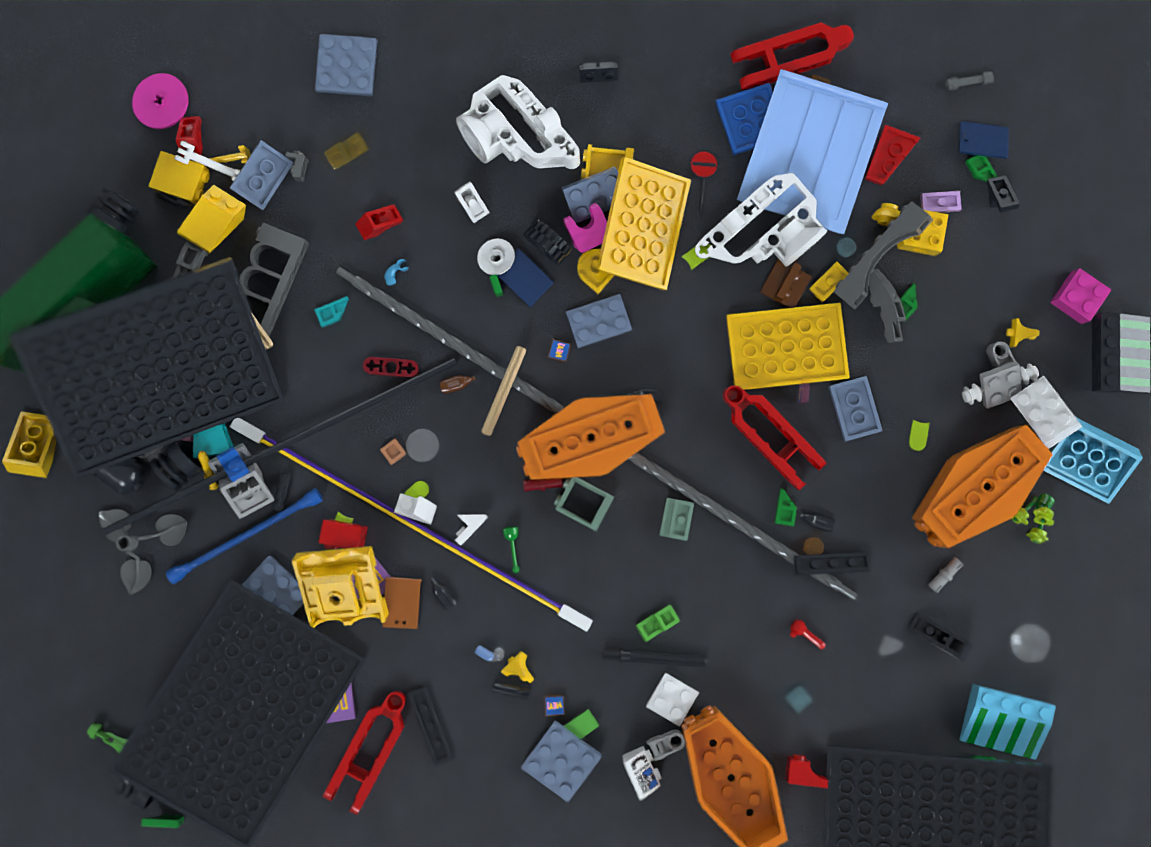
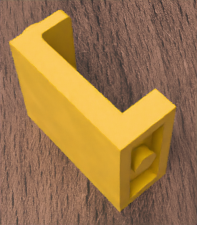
[581,144,634,180]
[148,151,210,204]

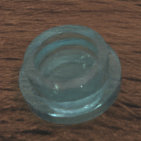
[837,238,856,257]

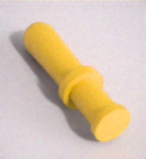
[198,451,219,490]

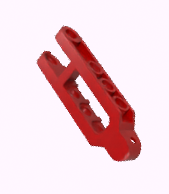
[730,22,854,91]
[722,385,827,491]
[323,691,406,815]

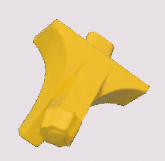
[1006,318,1039,348]
[501,651,534,683]

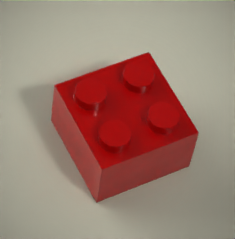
[319,519,368,550]

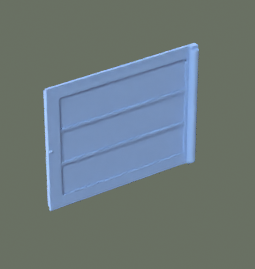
[737,69,888,235]

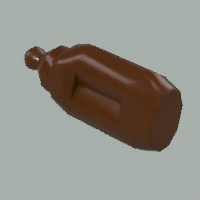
[440,375,476,394]

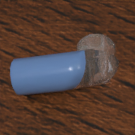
[475,645,505,662]

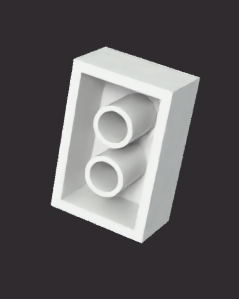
[1010,376,1082,449]

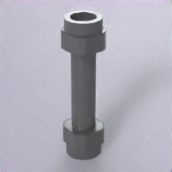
[945,71,994,90]

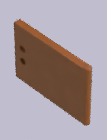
[383,577,422,629]

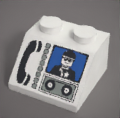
[622,746,662,800]

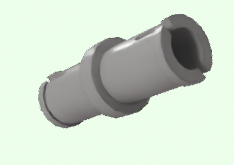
[928,557,964,593]

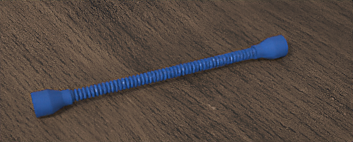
[166,488,323,584]

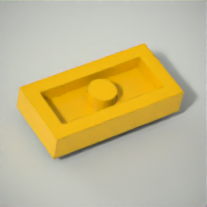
[809,262,848,302]

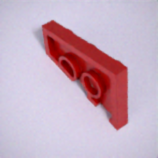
[864,125,920,185]

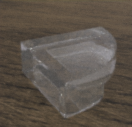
[878,635,904,655]

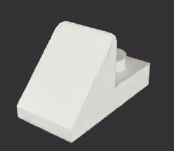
[454,182,489,223]
[394,493,437,525]
[455,514,488,545]

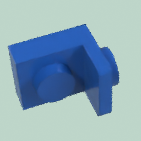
[217,447,250,482]

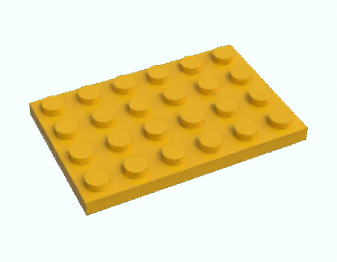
[596,157,691,290]
[726,303,850,390]

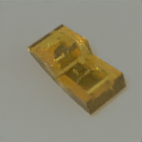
[324,133,369,169]

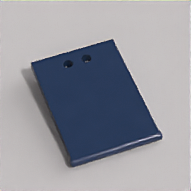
[959,121,1009,159]
[497,248,554,307]

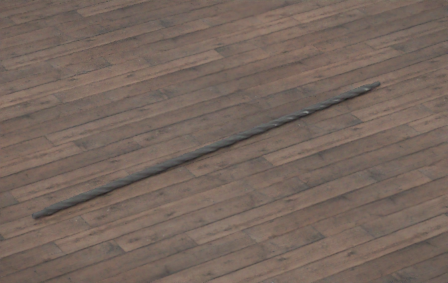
[336,267,857,600]

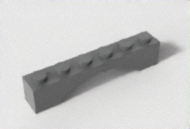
[834,201,933,309]

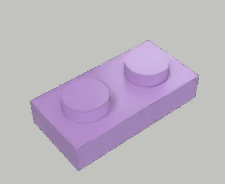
[920,191,961,213]

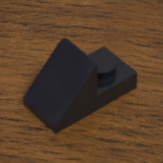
[987,175,1020,213]

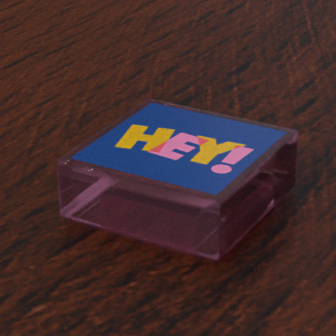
[797,383,810,404]

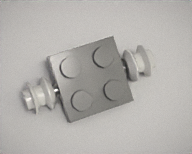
[962,361,1039,409]

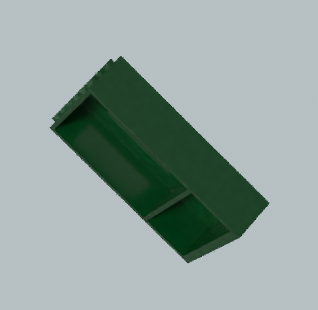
[0,214,158,372]

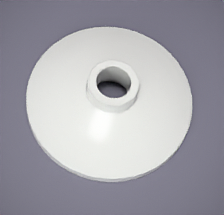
[477,239,515,275]

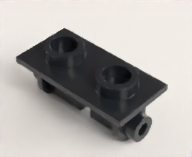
[579,61,618,83]

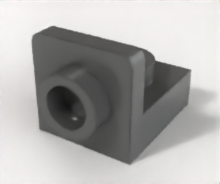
[285,151,308,182]

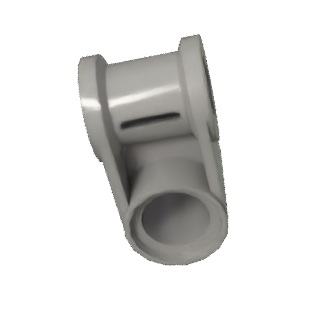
[986,342,1015,369]
[646,729,685,761]

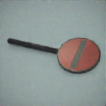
[690,151,718,213]

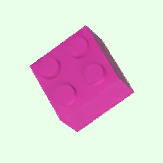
[1050,268,1111,324]

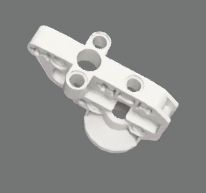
[456,75,580,169]
[695,173,827,267]

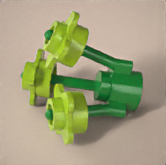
[1011,493,1055,544]

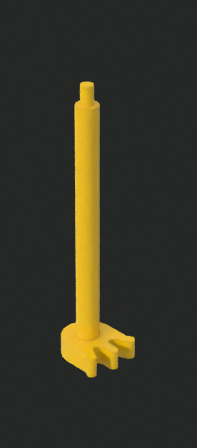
[194,145,250,164]

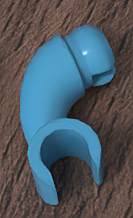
[385,259,408,285]

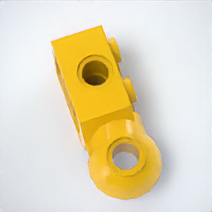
[872,203,948,256]

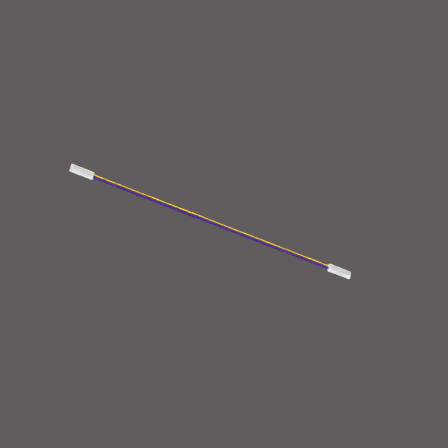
[230,418,593,632]

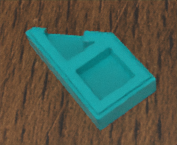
[314,296,349,328]

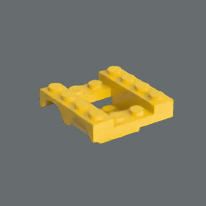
[292,547,389,628]

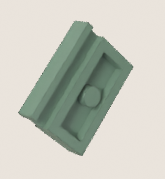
[659,498,694,541]

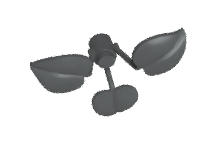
[99,509,187,594]

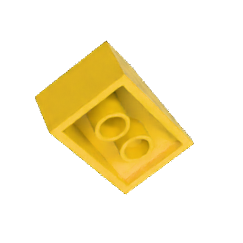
[177,185,246,254]
[2,411,57,478]

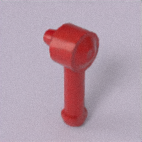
[789,619,826,650]

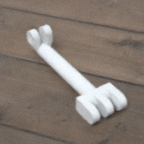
[174,141,240,181]

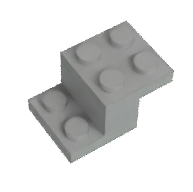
[208,443,274,519]

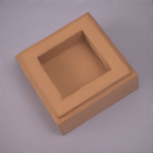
[380,438,407,465]

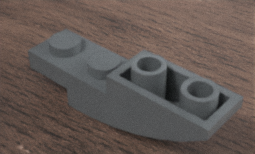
[173,240,209,277]
[869,269,907,343]

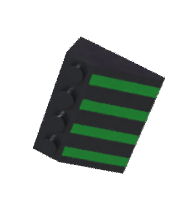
[1092,313,1150,393]

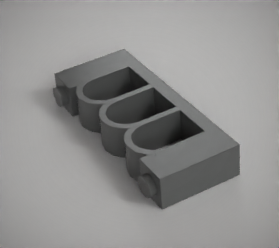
[240,223,309,336]

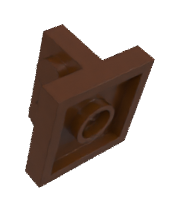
[759,258,812,308]

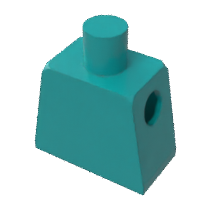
[193,423,233,458]

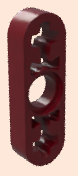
[363,357,419,378]

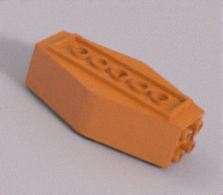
[516,394,665,479]
[912,425,1053,548]
[681,706,788,847]

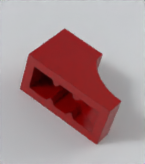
[175,116,203,158]
[355,204,403,240]
[785,754,828,788]

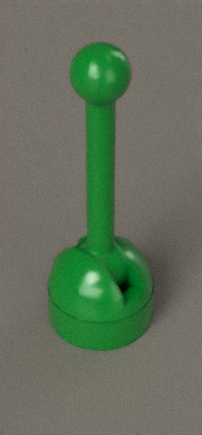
[503,526,520,573]

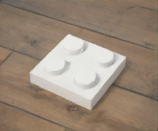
[646,672,699,726]

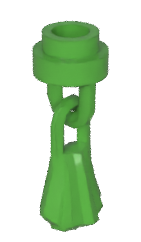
[87,723,127,752]

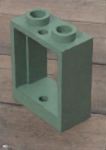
[554,477,614,531]

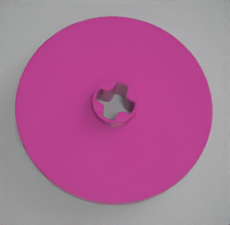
[132,73,188,129]

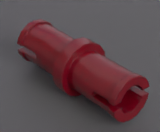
[523,478,563,492]

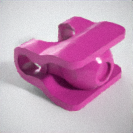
[563,203,607,253]

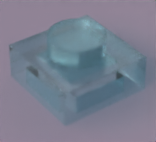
[785,685,813,713]

